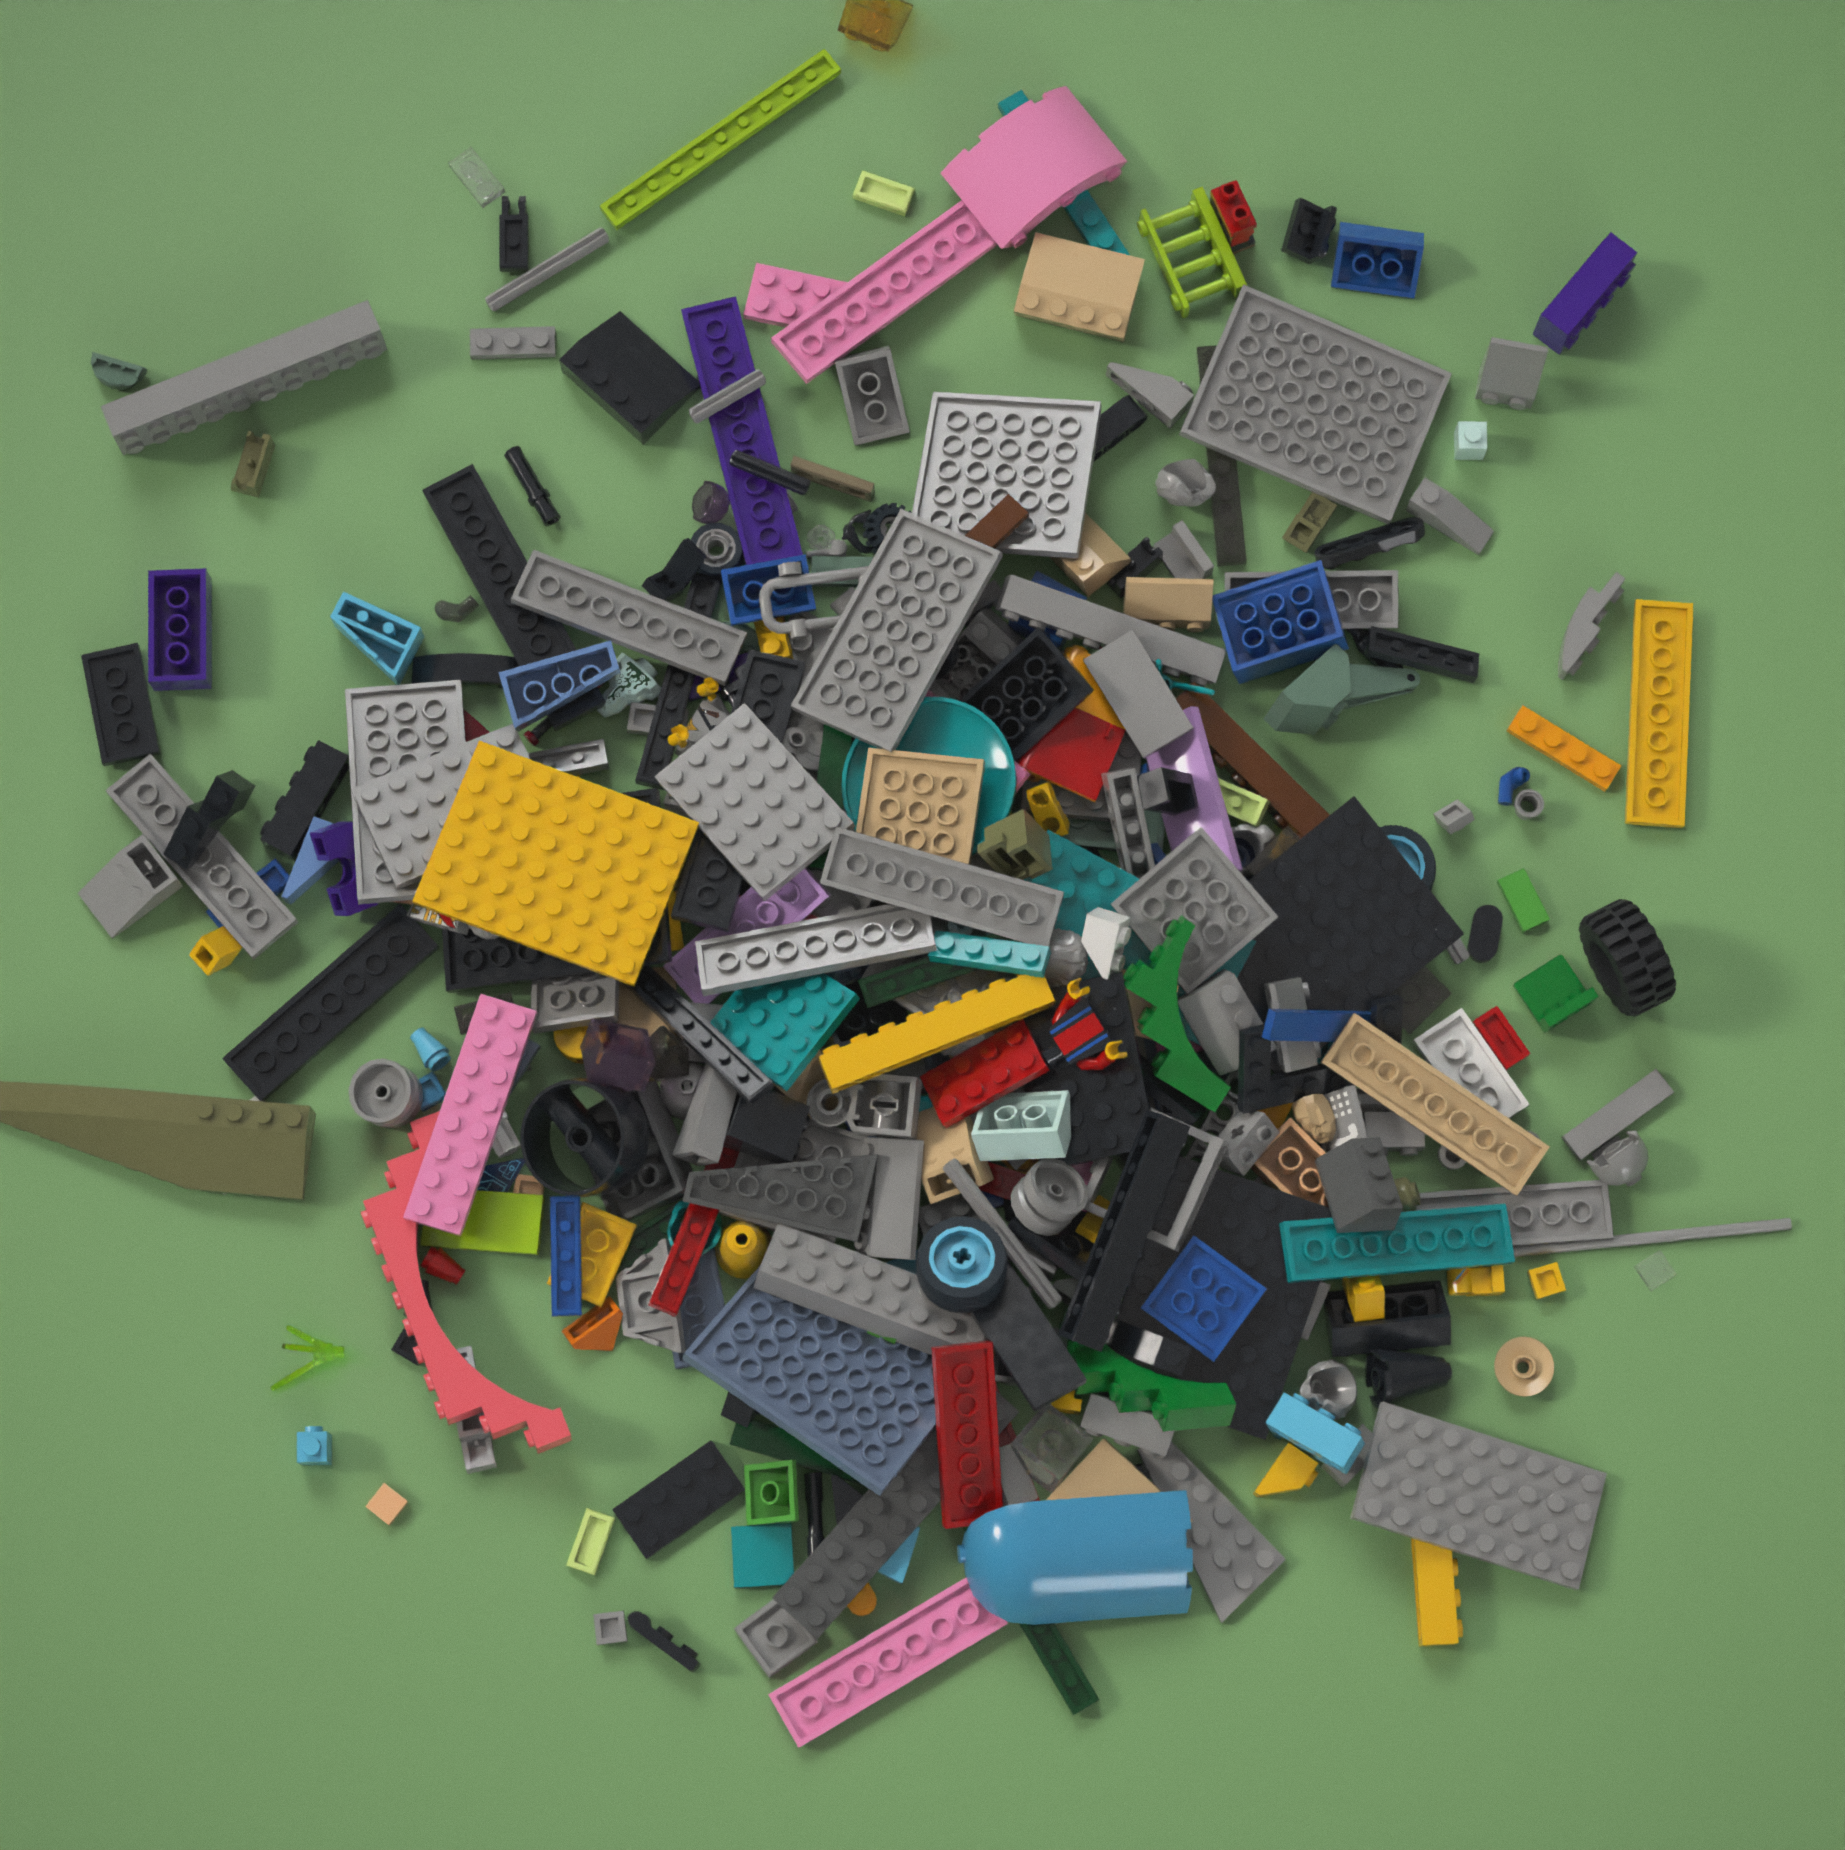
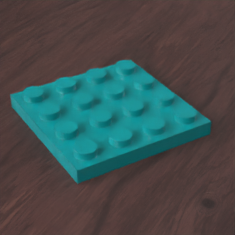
[710,973,860,1091]

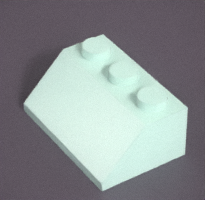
[971,1090,1071,1161]

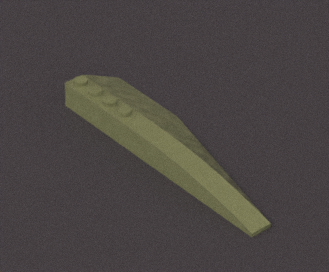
[0,1081,316,1200]

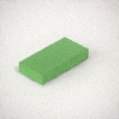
[1497,868,1550,933]

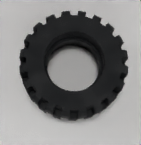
[1579,899,1676,1017]

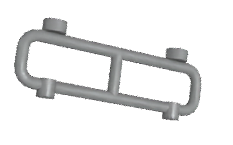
[759,562,868,640]

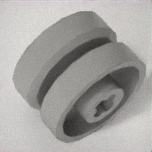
[349,1058,423,1129]
[1011,1158,1088,1236]

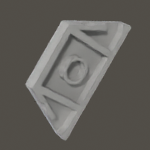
[615,1238,686,1353]

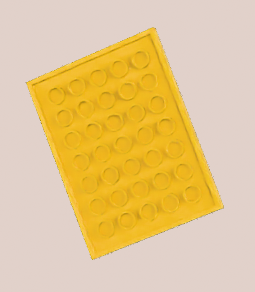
[412,740,699,987]

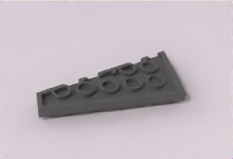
[683,1154,878,1242]

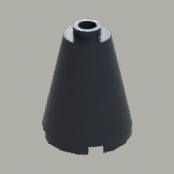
[1365,1348,1452,1408]

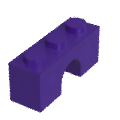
[309,822,378,916]

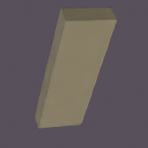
[790,456,875,501]

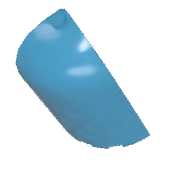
[957,1490,1193,1625]

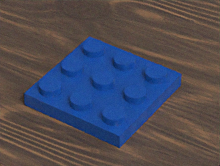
[1141,1236,1267,1362]

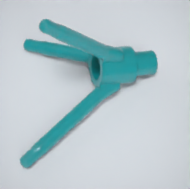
[1155,659,1215,695]

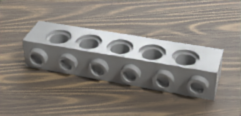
[1101,768,1155,879]

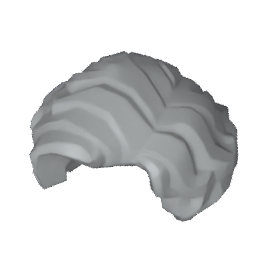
[1155,459,1216,507]
[1044,928,1088,988]
[1300,1360,1357,1420]

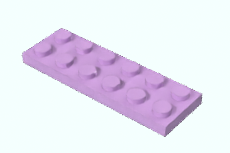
[663,867,831,1004]

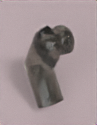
[434,595,479,622]

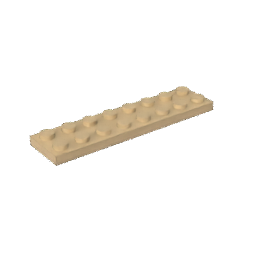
[1321,1013,1550,1196]

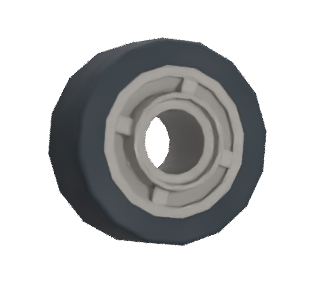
[691,523,743,579]

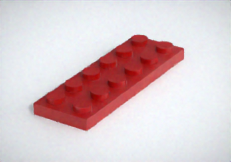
[931,1340,1003,1529]

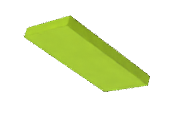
[421,1190,545,1255]

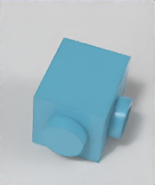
[297,1426,332,1465]

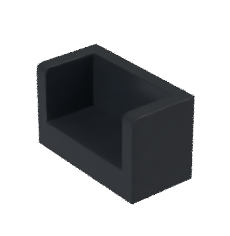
[1137,767,1198,816]

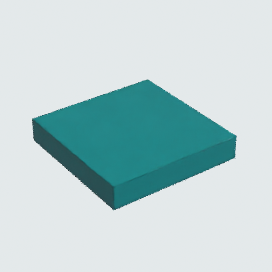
[731,1523,794,1588]

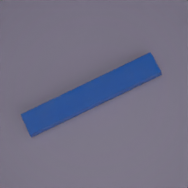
[1262,1009,1371,1042]

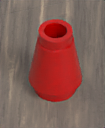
[420,1246,466,1285]

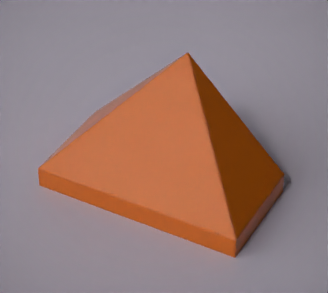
[562,1296,623,1351]

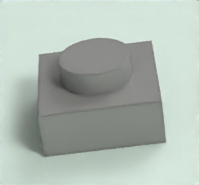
[1434,799,1475,835]
[593,1611,628,1645]

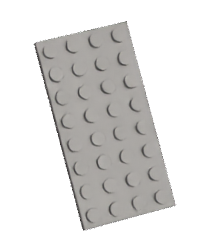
[791,509,1003,752]
[345,680,466,904]
[1350,1402,1607,1590]

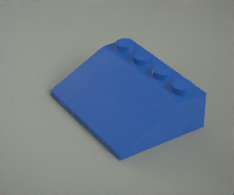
[1212,560,1349,684]

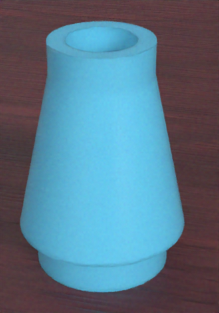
[410,1028,451,1072]

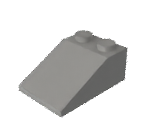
[1475,337,1549,410]
[835,345,910,445]

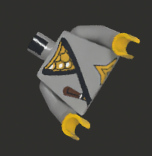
[668,677,730,756]

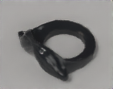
[842,509,874,554]

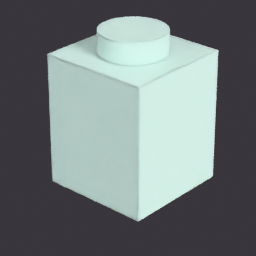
[1454,421,1487,460]

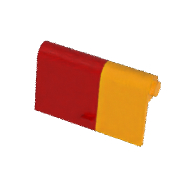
[1017,645,1126,802]

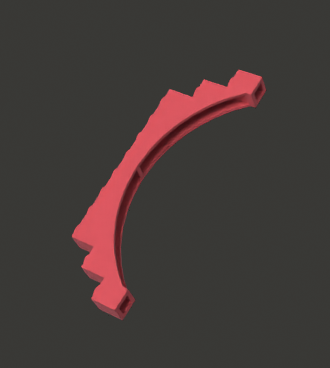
[360,1111,572,1454]

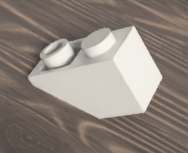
[1081,907,1131,980]

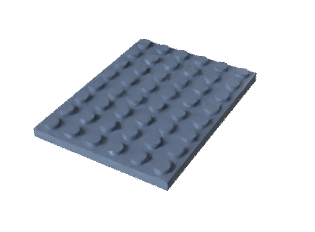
[682,1266,936,1496]

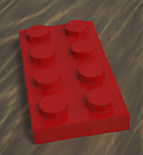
[920,1019,1050,1128]

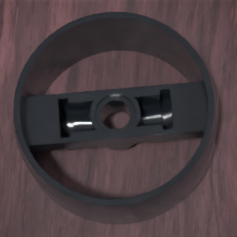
[520,1078,649,1197]

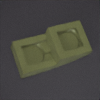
[1282,492,1338,553]

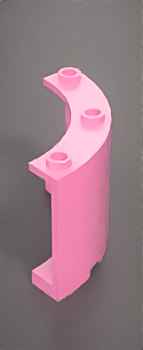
[940,86,1127,249]

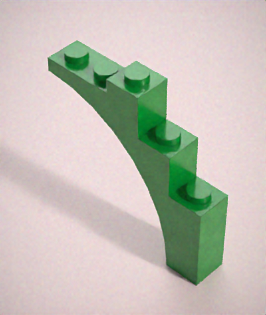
[1123,915,1231,1112]
[1059,1308,1236,1432]

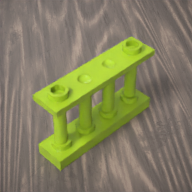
[1137,186,1247,319]

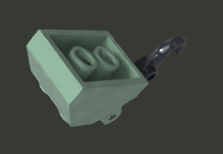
[1264,628,1421,735]

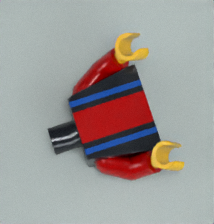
[1042,978,1127,1070]

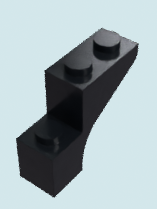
[163,770,255,870]

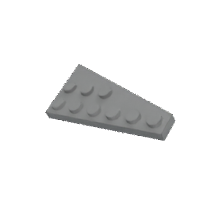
[1137,1441,1286,1623]

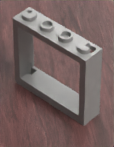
[1083,1108,1229,1253]

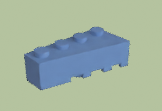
[498,640,621,732]

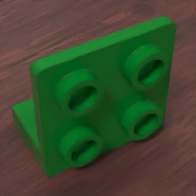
[1513,954,1599,1033]

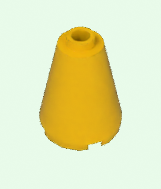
[715,1220,772,1279]

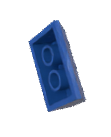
[1331,222,1424,298]
[721,554,816,626]

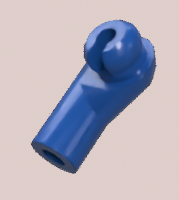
[1498,767,1530,806]

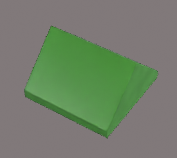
[744,1460,799,1526]

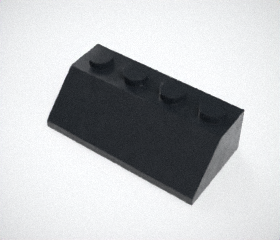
[1323,1280,1451,1357]

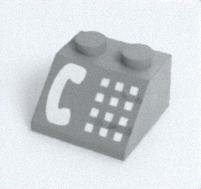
[1319,1085,1368,1152]

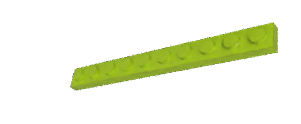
[599,48,841,231]

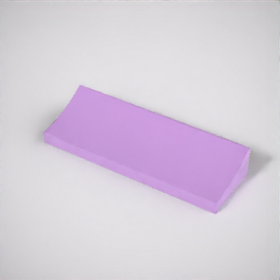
[1146,706,1243,871]

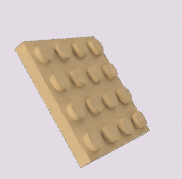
[856,748,985,865]

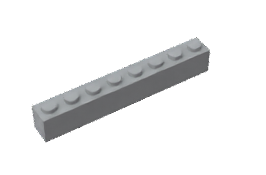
[995,574,1226,687]

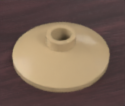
[1494,1337,1554,1397]

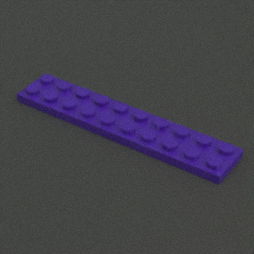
[681,296,803,565]

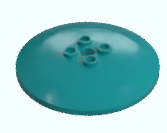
[841,697,1017,856]

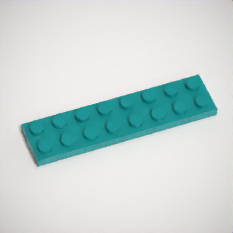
[1279,1204,1515,1283]

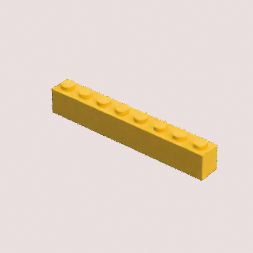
[819,974,1055,1094]

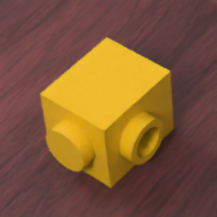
[189,926,243,976]

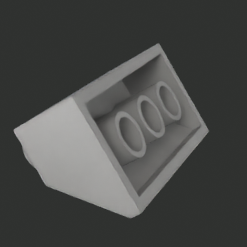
[854,1137,924,1260]

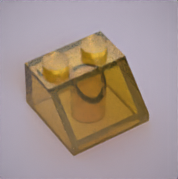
[837,0,913,52]

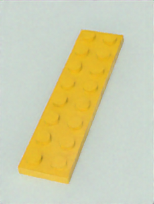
[1625,599,1693,828]

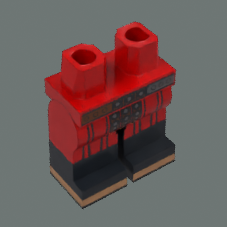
[1210,180,1257,254]

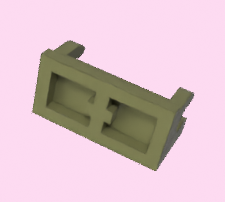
[231,431,275,498]

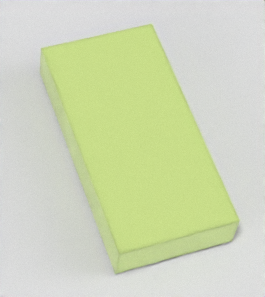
[853,170,915,216]
[566,1508,616,1576]

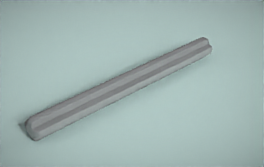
[943,1158,1062,1309]

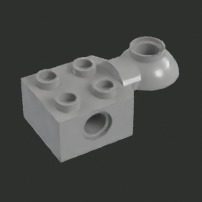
[806,1074,922,1140]

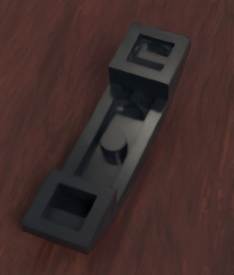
[412,653,519,688]

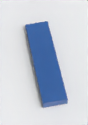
[550,1196,582,1317]

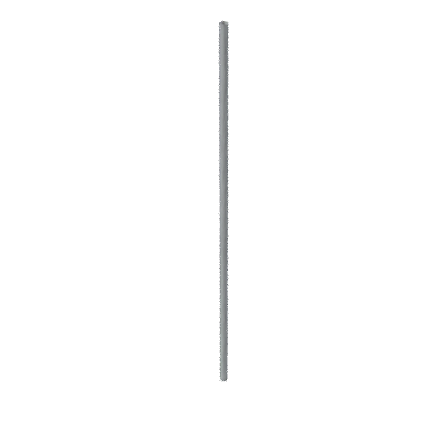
[1513,1218,1792,1257]

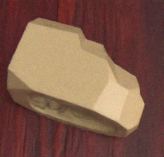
[1291,1094,1336,1144]

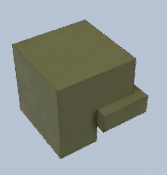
[977,809,1053,880]

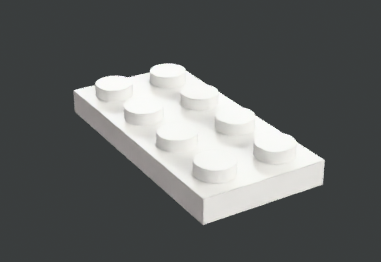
[1412,1008,1529,1118]

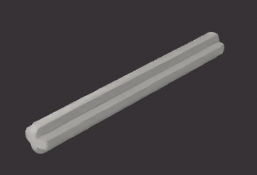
[485,227,609,311]

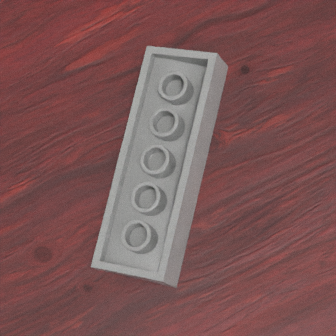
[1225,570,1398,629]

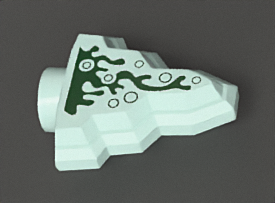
[597,652,661,718]

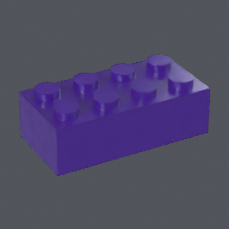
[1533,232,1637,354]
[148,568,212,691]

